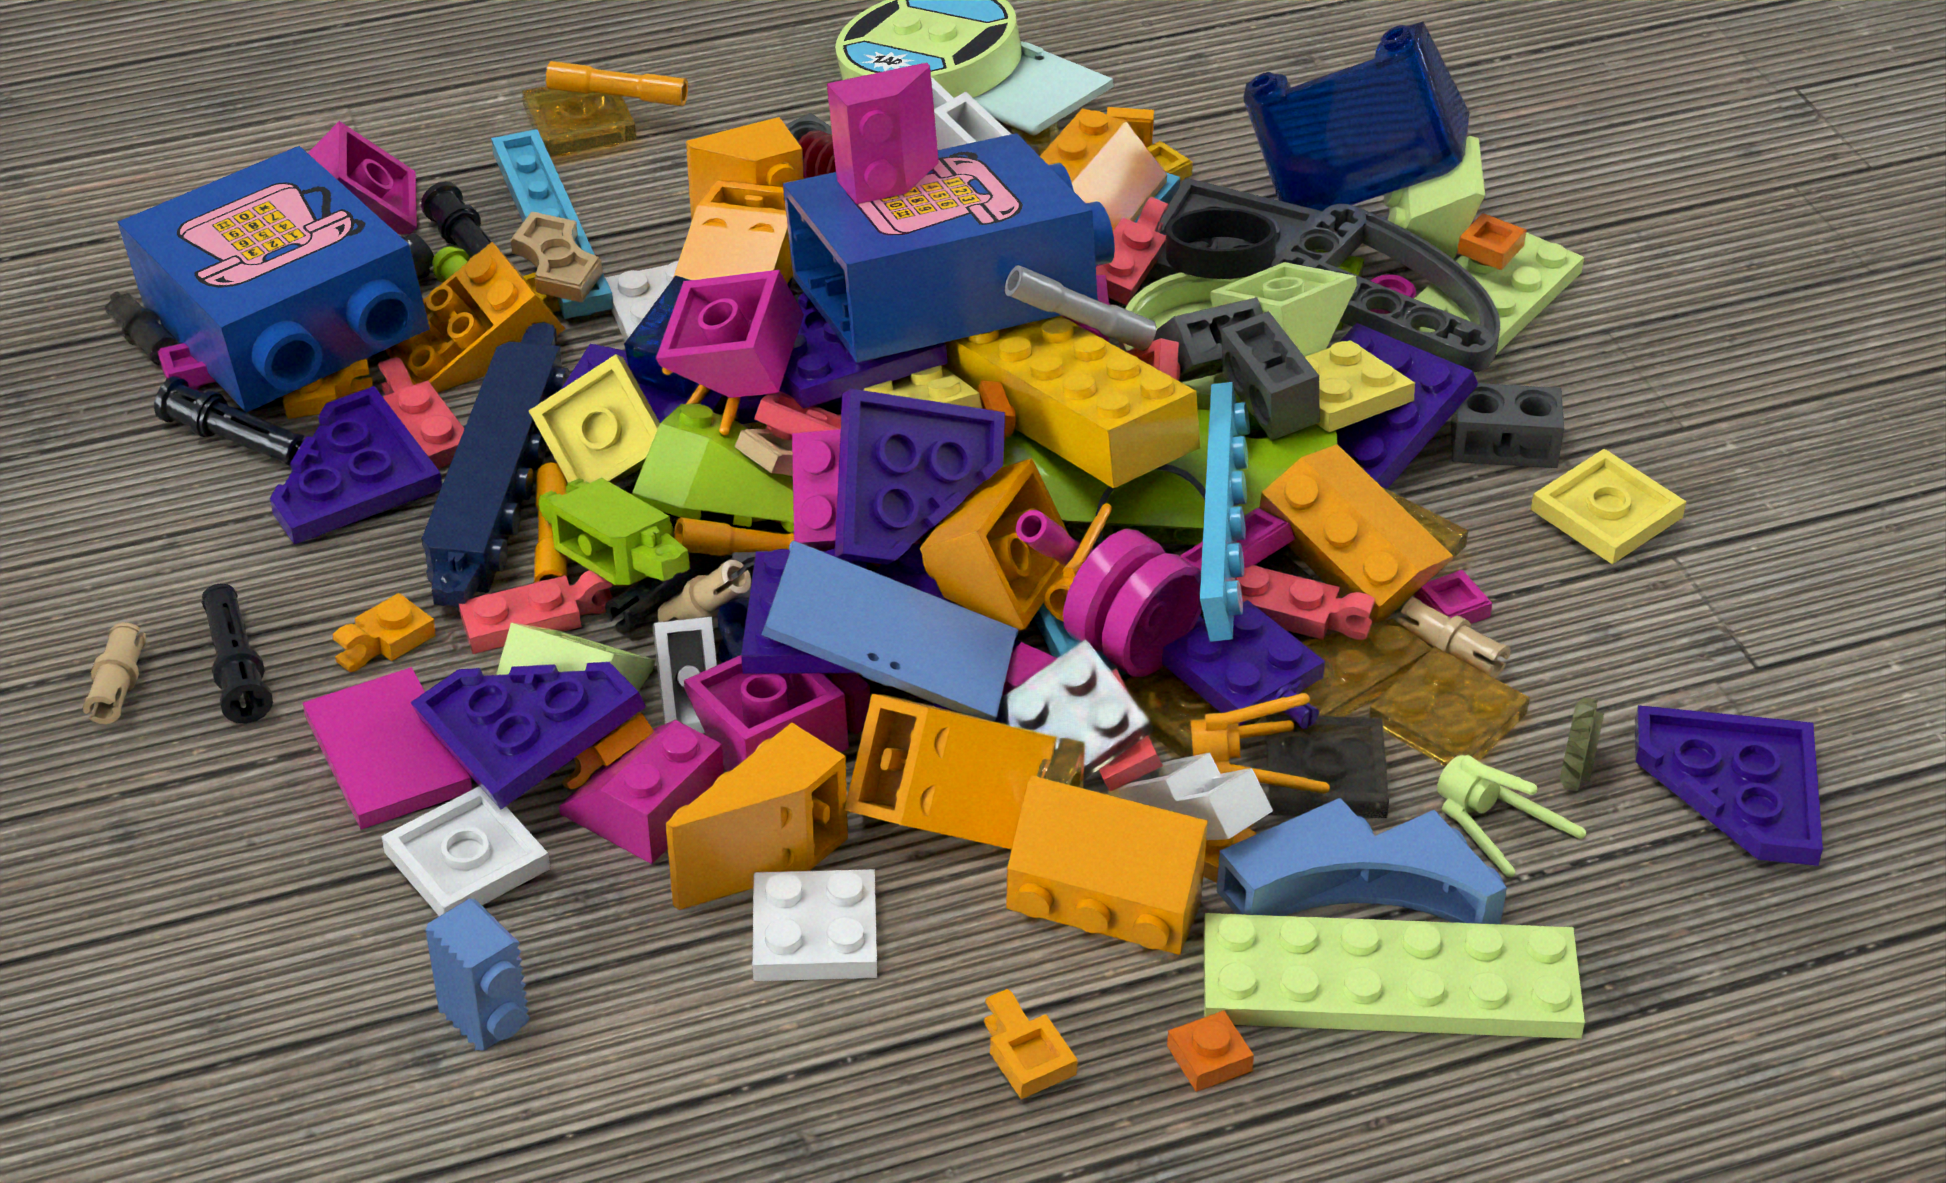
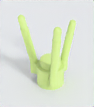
[1437,755,1586,878]

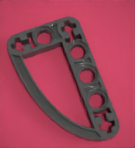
[1271,204,1500,372]

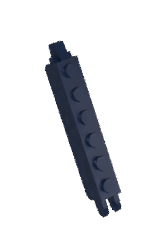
[421,321,570,608]

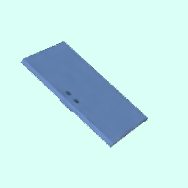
[761,541,1018,721]

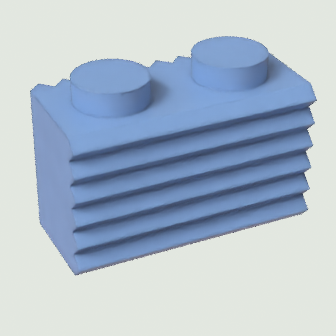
[426,898,530,1050]

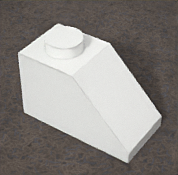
[653,617,717,733]

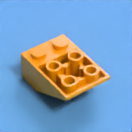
[664,180,793,311]
[385,242,566,393]
[844,694,1058,849]
[666,722,848,910]

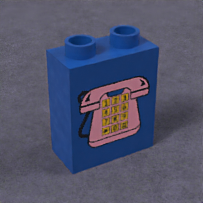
[783,133,1115,362]
[117,146,430,412]

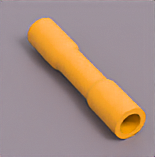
[546,61,688,107]
[534,462,568,583]
[673,517,794,556]

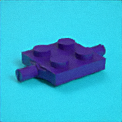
[1162,600,1325,729]

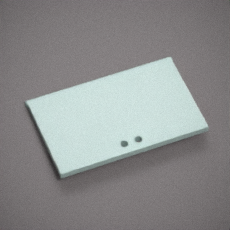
[973,41,1114,136]

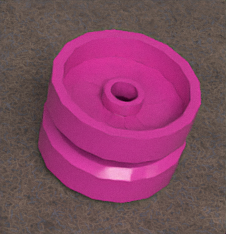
[1063,529,1202,677]

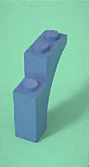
[1216,798,1507,924]

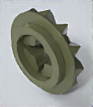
[1560,697,1604,791]

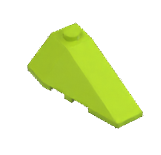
[632,404,794,533]

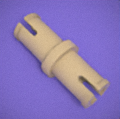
[658,560,751,622]
[1397,598,1511,679]
[83,622,146,724]

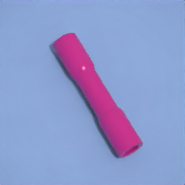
[1016,510,1093,567]

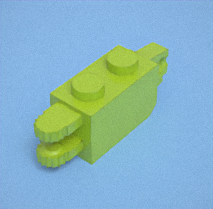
[538,478,690,585]

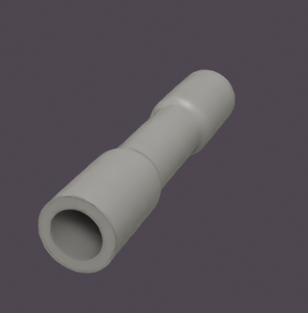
[1005,265,1156,351]

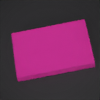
[302,667,472,830]

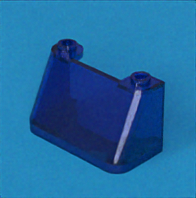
[1243,21,1470,212]

